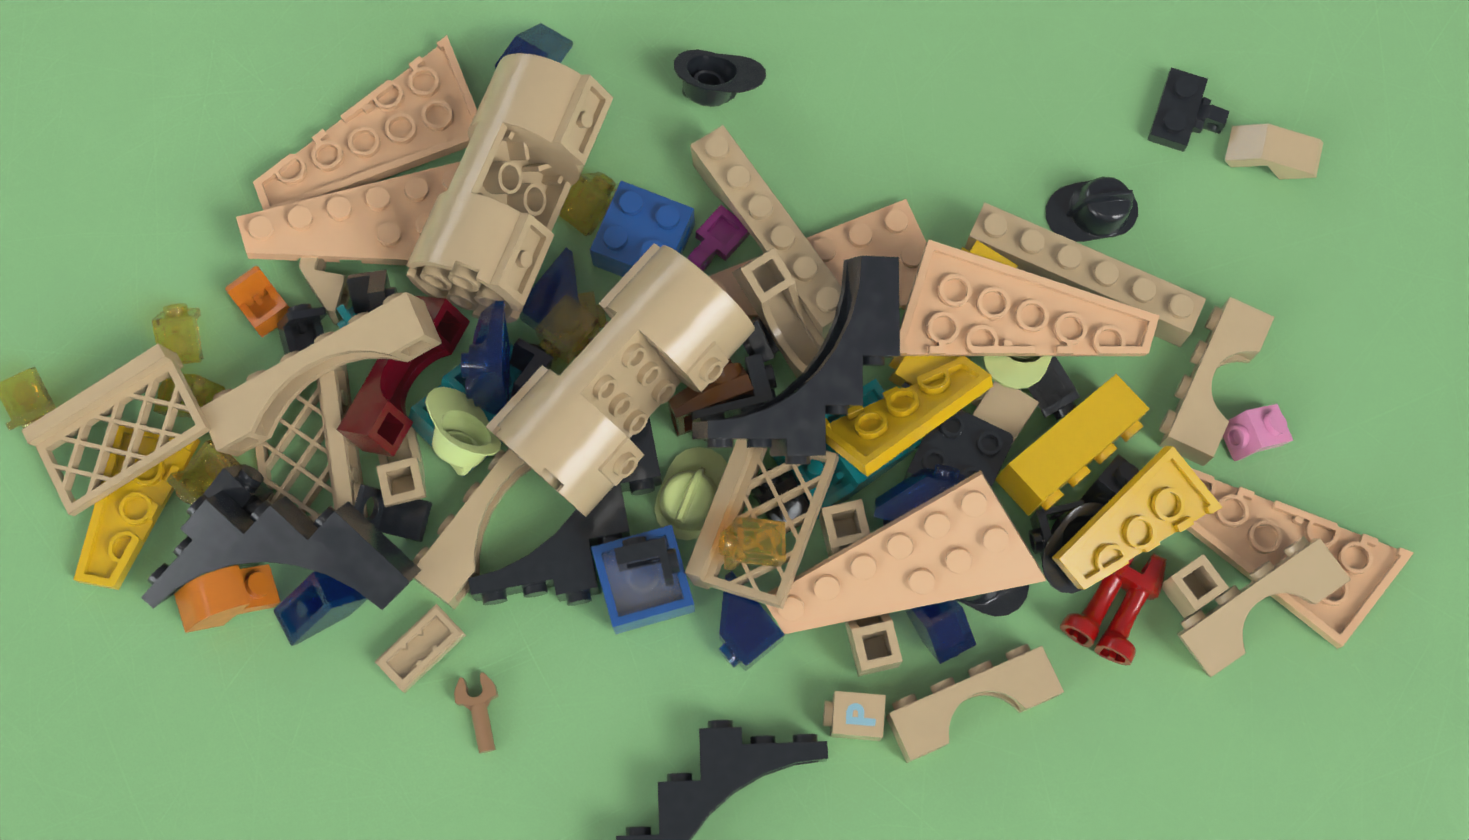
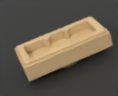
[375,604,466,693]

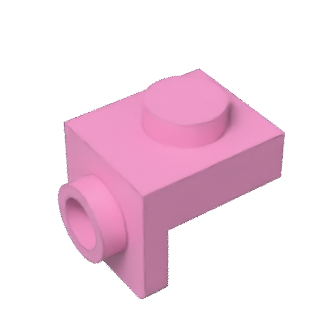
[1223,404,1293,461]

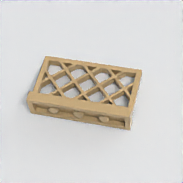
[22,344,211,516]
[255,364,368,522]
[685,440,839,609]

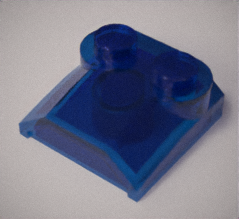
[461,301,511,414]

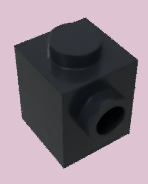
[204,464,273,516]

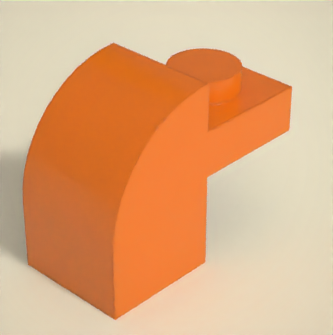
[174,564,281,633]

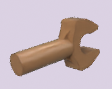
[454,673,498,754]

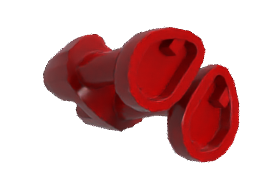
[1060,553,1167,666]

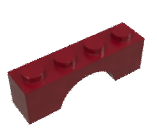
[337,295,470,457]

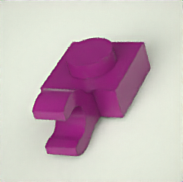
[687,205,750,272]

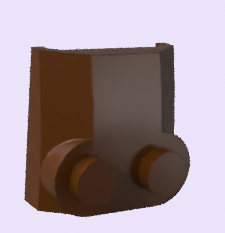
[668,359,753,437]

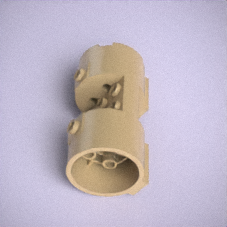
[406,53,614,323]
[486,243,755,517]

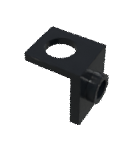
[354,484,432,542]
[1029,500,1085,560]

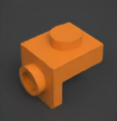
[225,266,290,338]

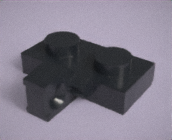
[1147,67,1230,152]

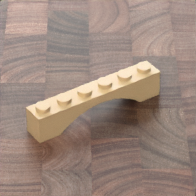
[690,125,842,339]
[965,202,1206,347]
[200,292,442,457]
[413,448,532,610]

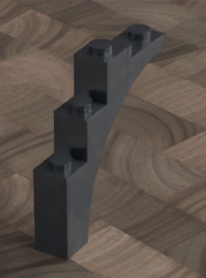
[692,256,900,464]
[468,417,662,606]
[141,490,421,610]
[616,720,828,840]

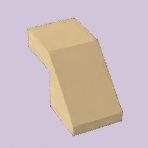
[1225,124,1323,180]
[299,257,350,325]
[376,427,426,507]

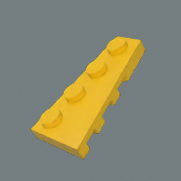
[825,356,993,477]
[73,425,201,590]
[1052,446,1222,590]

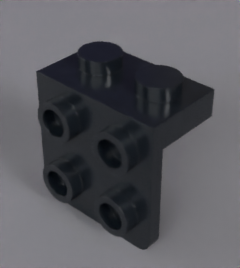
[691,353,777,442]
[903,410,1013,494]

